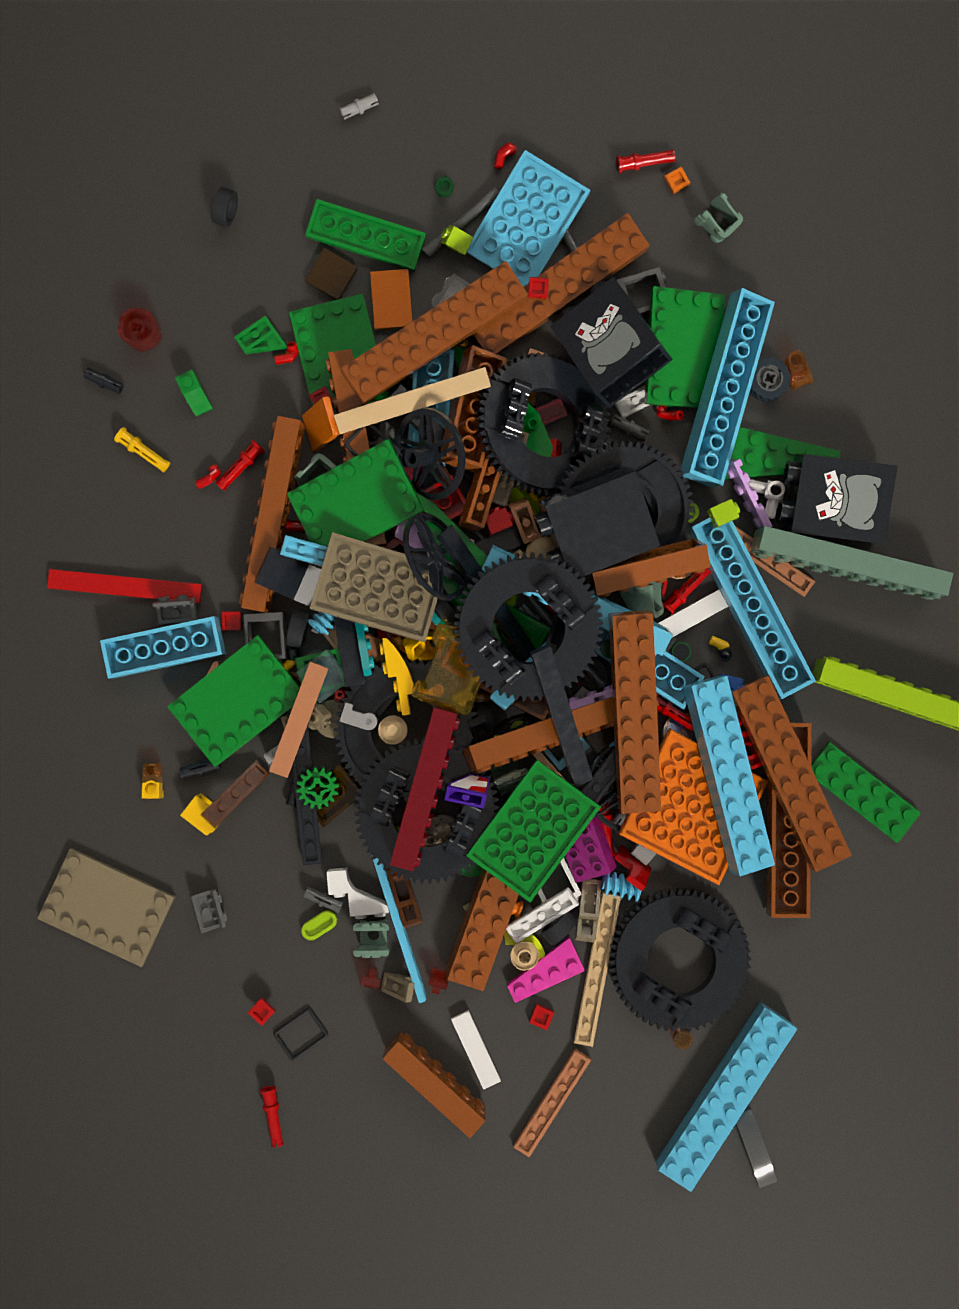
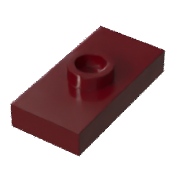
[534,398,568,425]

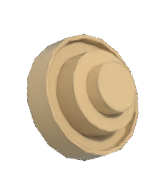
[378,715,408,744]
[510,941,539,971]

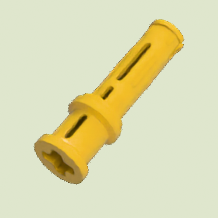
[114,427,170,472]

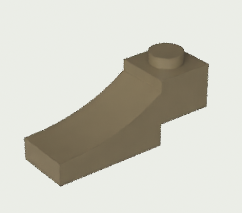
[575,879,602,943]

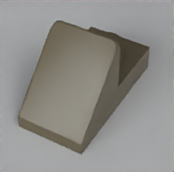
[381,972,415,1002]

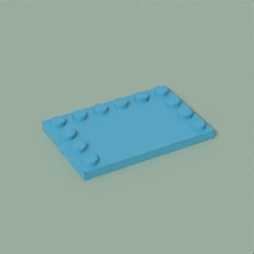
[466,150,590,286]

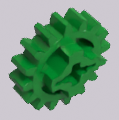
[296,766,339,809]

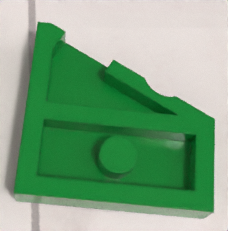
[234,316,287,355]

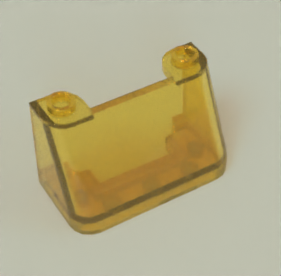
[412,623,480,716]

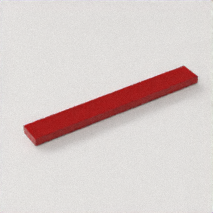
[47,569,203,604]

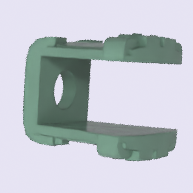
[693,192,743,243]
[294,453,337,487]
[620,581,664,618]
[489,758,528,798]
[353,920,389,958]

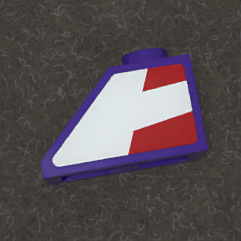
[445,774,490,809]

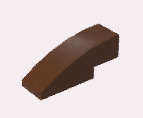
[386,869,424,929]

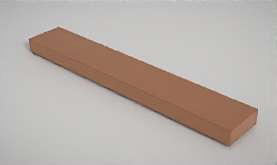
[735,526,815,597]
[269,661,328,778]
[513,1048,591,1157]

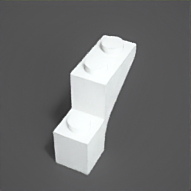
[327,867,389,919]

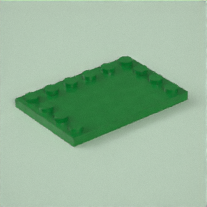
[644,286,725,409]
[289,294,389,415]
[287,439,425,547]
[167,635,300,767]
[466,759,601,902]

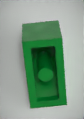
[175,370,213,417]

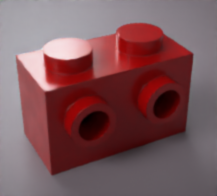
[485,507,515,537]

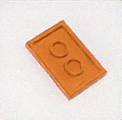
[370,269,413,330]
[302,397,340,452]

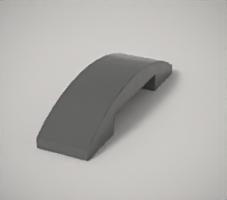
[736,1108,777,1188]

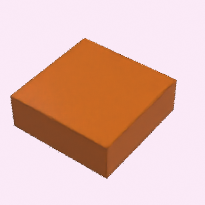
[664,167,690,194]

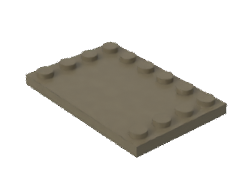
[310,532,438,643]
[37,848,176,967]

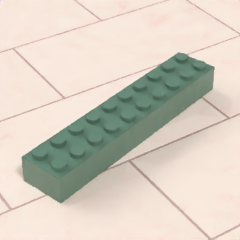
[750,526,954,600]

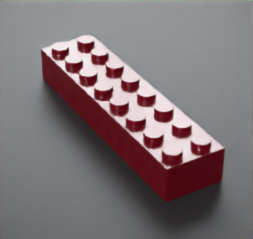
[390,707,460,871]

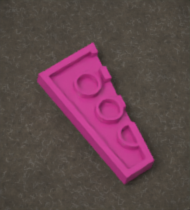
[507,935,585,1003]

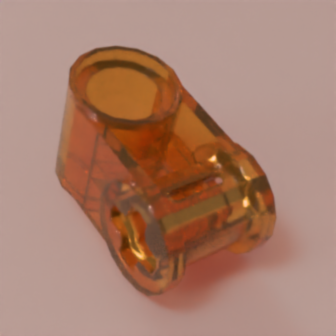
[784,350,813,390]

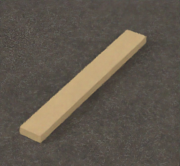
[334,367,491,434]
[574,891,621,1047]

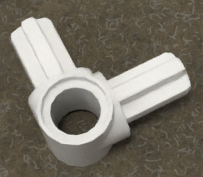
[748,480,785,519]

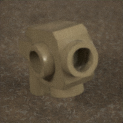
[308,701,331,730]

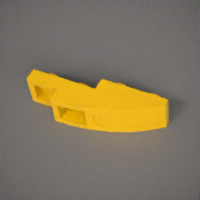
[380,638,415,715]

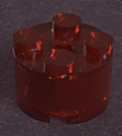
[117,307,162,352]

